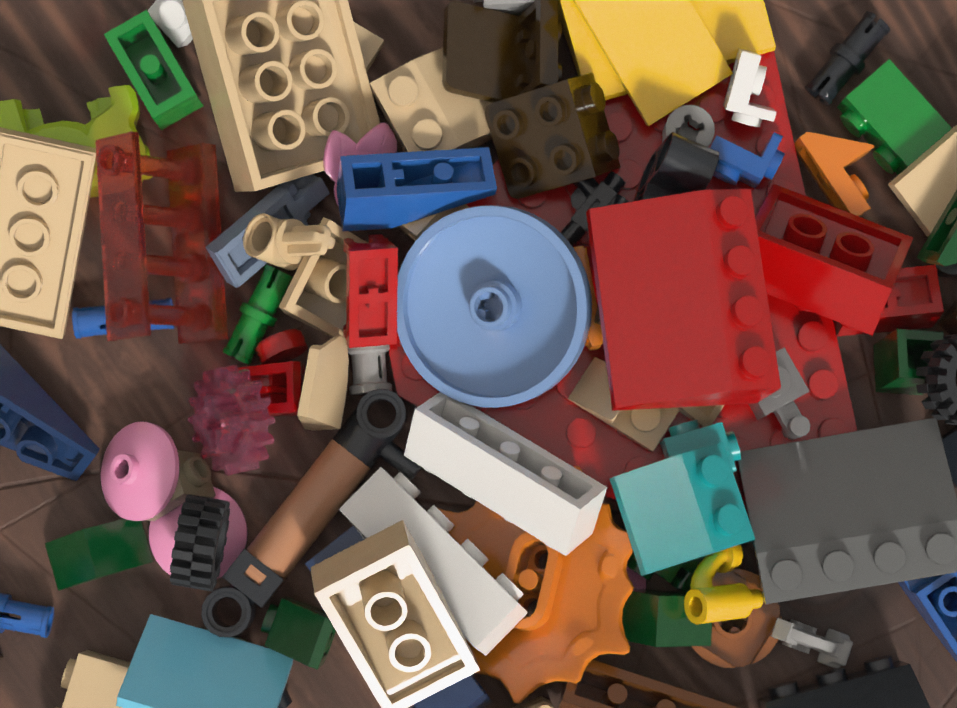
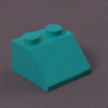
[610,442,755,576]

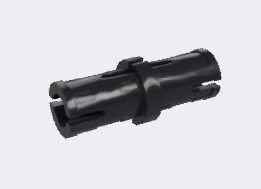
[805,11,891,106]

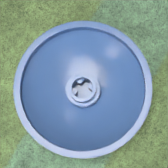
[397,205,592,408]

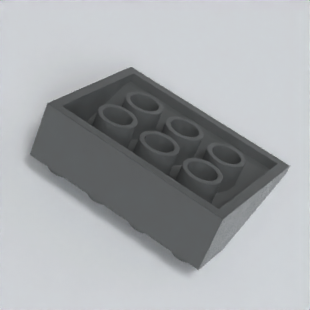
[738,418,957,604]

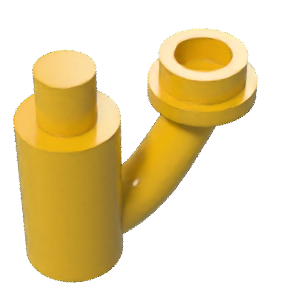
[684,545,763,625]

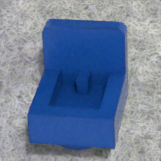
[710,132,785,188]

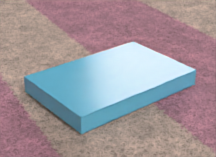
[116,614,293,708]

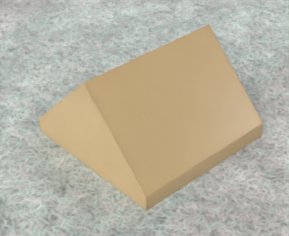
[279,217,367,337]

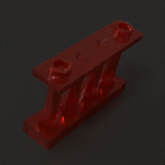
[95,131,228,345]

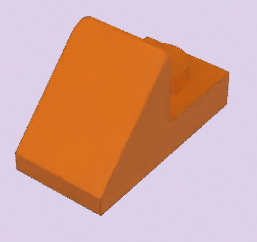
[794,132,875,217]

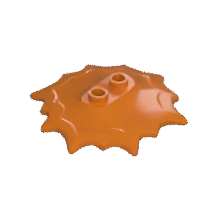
[438,466,634,704]

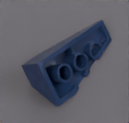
[0,344,100,481]

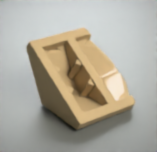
[297,335,349,431]

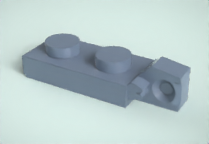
[205,174,329,288]

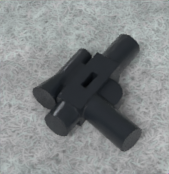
[560,171,629,247]

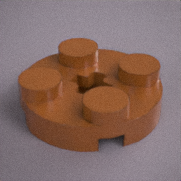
[690,569,782,668]

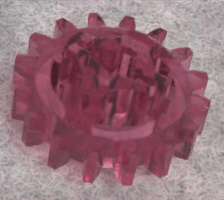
[188,365,275,476]

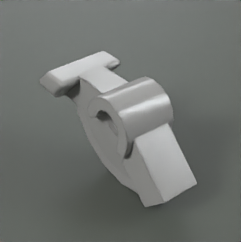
[771,618,853,669]

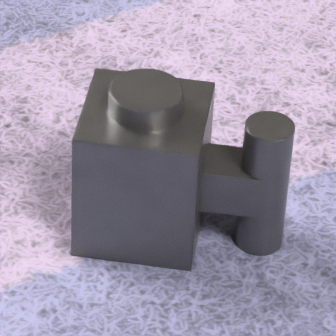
[749,347,811,440]

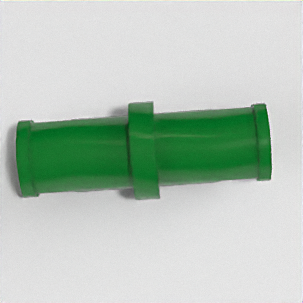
[222,264,293,365]

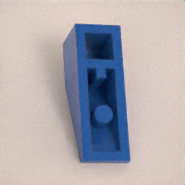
[336,147,497,232]

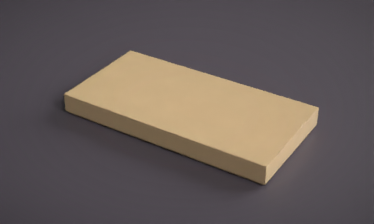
[0,127,99,339]

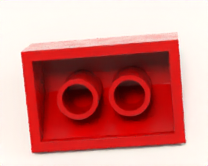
[755,184,913,336]

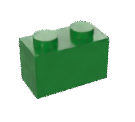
[104,10,203,130]
[837,59,952,175]

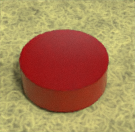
[256,329,308,365]

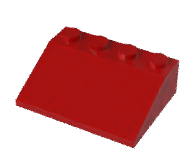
[586,189,781,411]

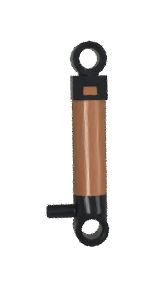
[201,389,422,637]

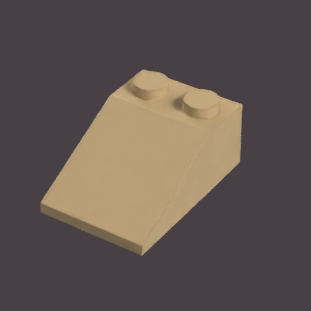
[370,48,493,152]
[310,520,480,708]

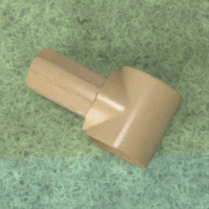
[243,213,335,271]

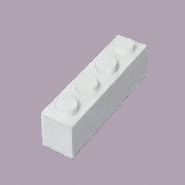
[404,392,607,556]
[339,467,528,656]

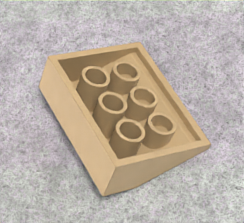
[182,0,380,192]

